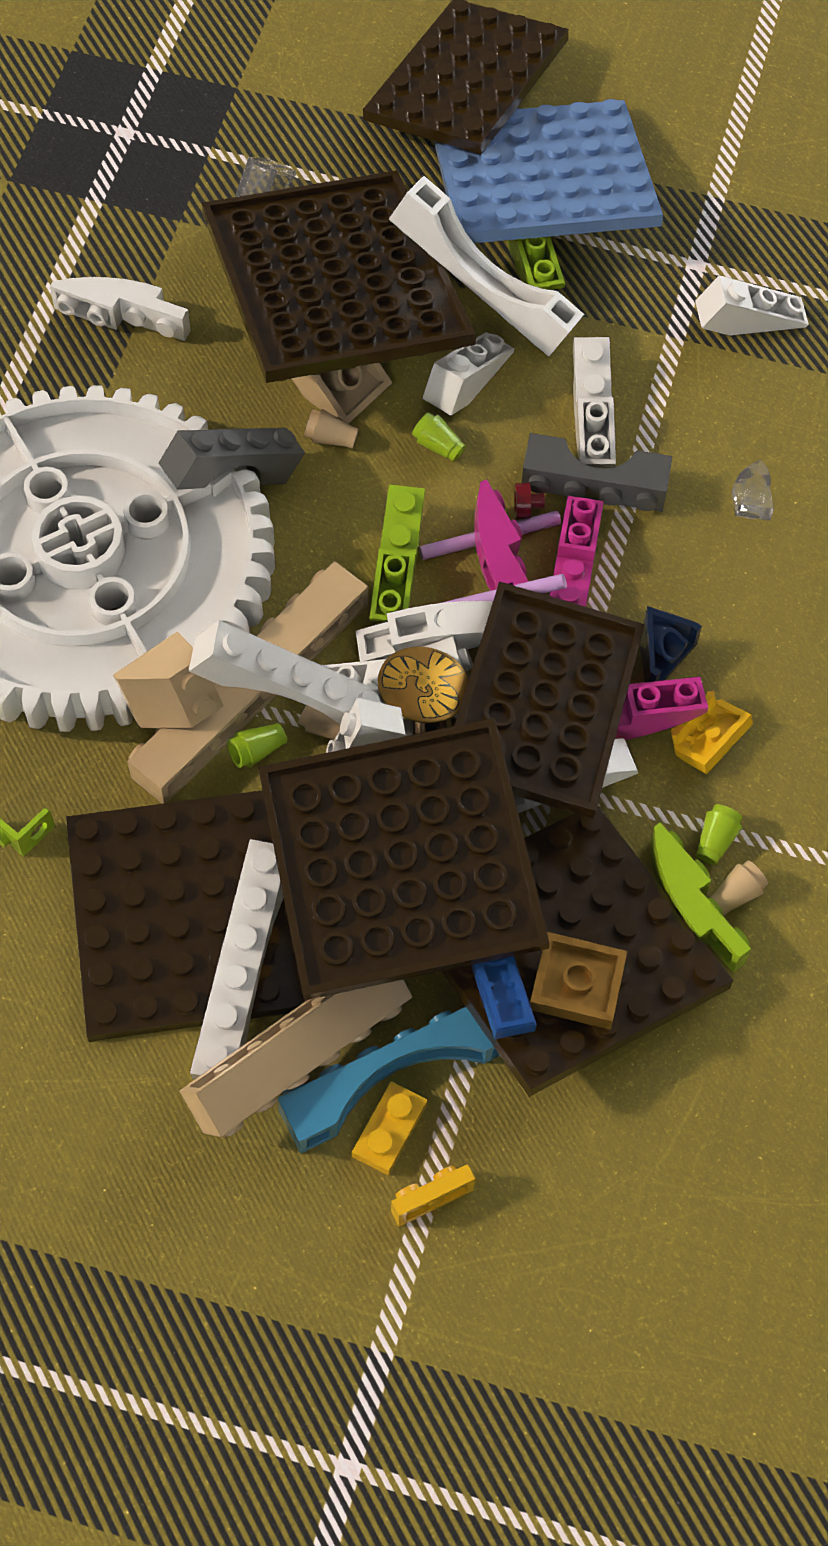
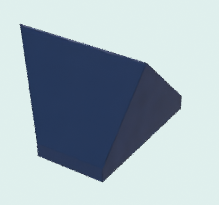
[639,606,702,682]

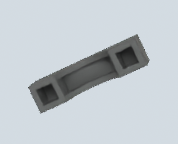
[158,428,305,490]
[521,433,673,512]

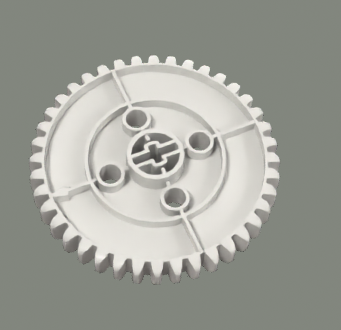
[0,385,275,732]

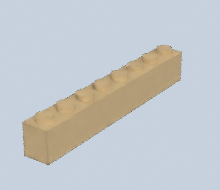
[127,561,368,804]

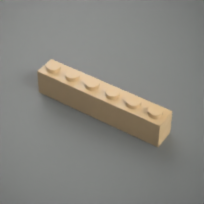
[179,980,413,1137]

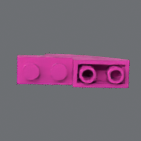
[474,479,529,591]
[550,496,604,607]
[615,677,708,740]

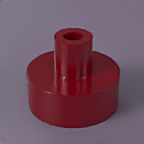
[514,483,545,519]

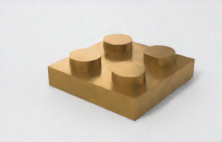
[530,932,627,1029]

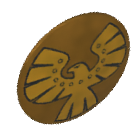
[377,646,469,723]

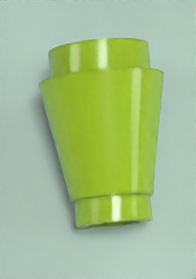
[412,412,466,462]
[227,723,287,768]
[696,804,743,865]

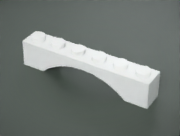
[389,176,584,356]
[189,620,414,736]
[190,839,284,1080]

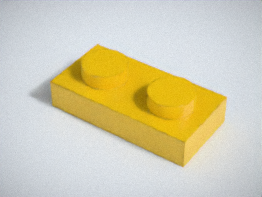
[352,1081,427,1176]
[391,1164,475,1227]

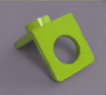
[0,808,55,857]

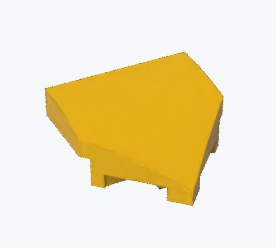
[671,691,753,775]

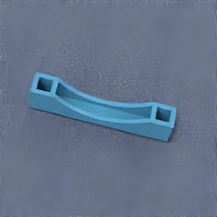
[277,1007,500,1154]

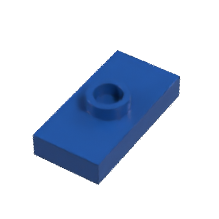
[471,956,537,1039]

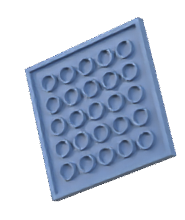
[434,99,663,243]

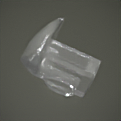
[731,460,774,520]

